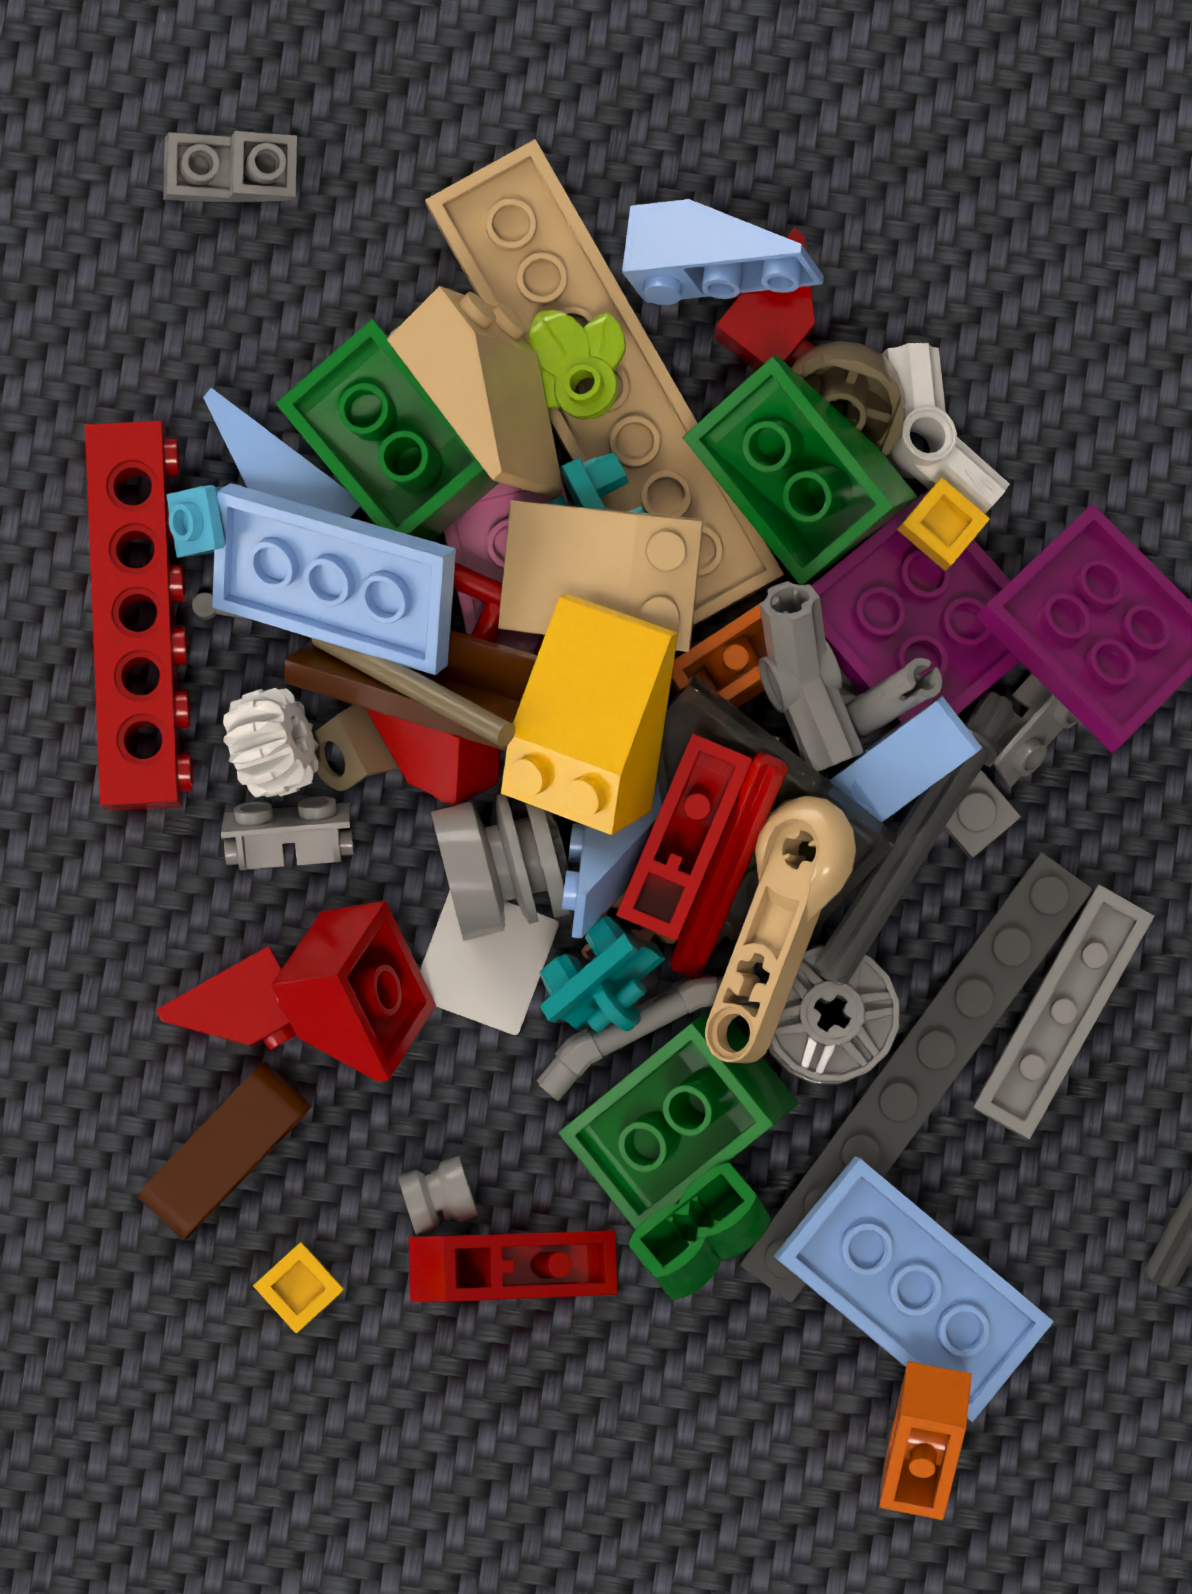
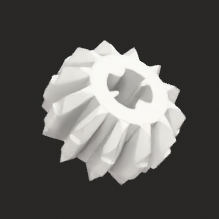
[223,688,319,797]

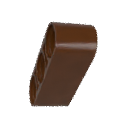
[137,1061,312,1241]

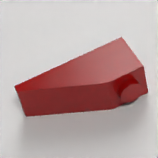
[616,733,753,941]
[408,1230,617,1302]

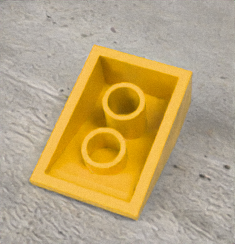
[501,593,678,835]

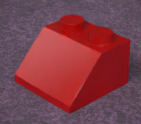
[271,901,436,1082]

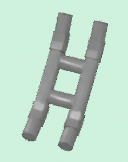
[536,974,750,1101]

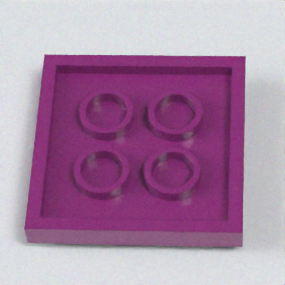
[812,489,1020,729]
[975,504,1192,754]

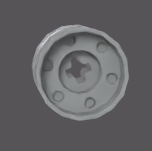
[431,794,570,941]
[768,946,899,1085]

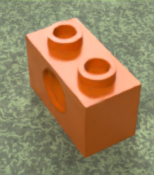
[670,602,767,723]
[879,1361,972,1520]

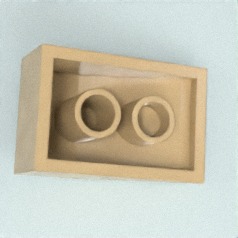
[387,286,563,498]
[498,500,704,652]

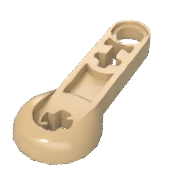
[705,796,856,1064]

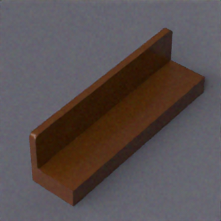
[284,630,537,751]

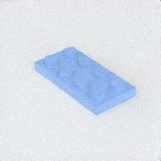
[212,483,456,675]
[773,1156,1054,1422]

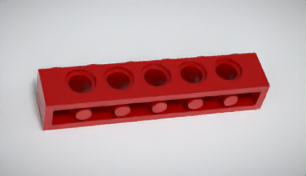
[85,421,194,811]

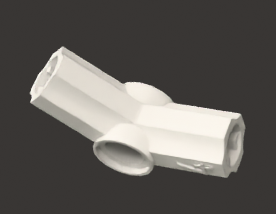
[882,343,1010,514]

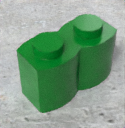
[628,1163,772,1300]

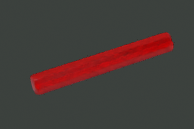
[670,752,788,979]

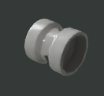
[398,1156,479,1237]

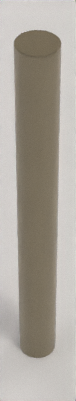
[312,638,515,747]

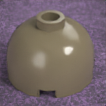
[792,341,906,456]

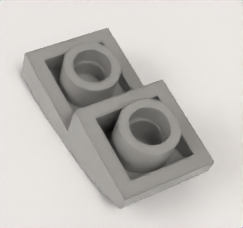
[163,131,297,202]

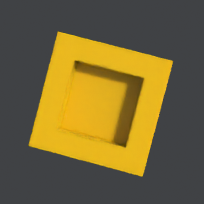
[897,477,990,571]
[253,1242,345,1334]

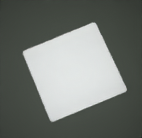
[420,891,559,1035]

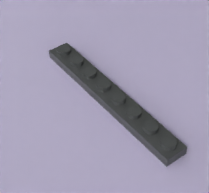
[739,852,1093,1304]

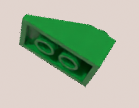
[275,319,500,541]
[682,355,917,585]
[558,1008,799,1230]

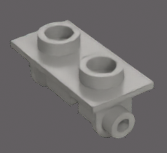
[986,673,1079,788]
[221,796,354,871]

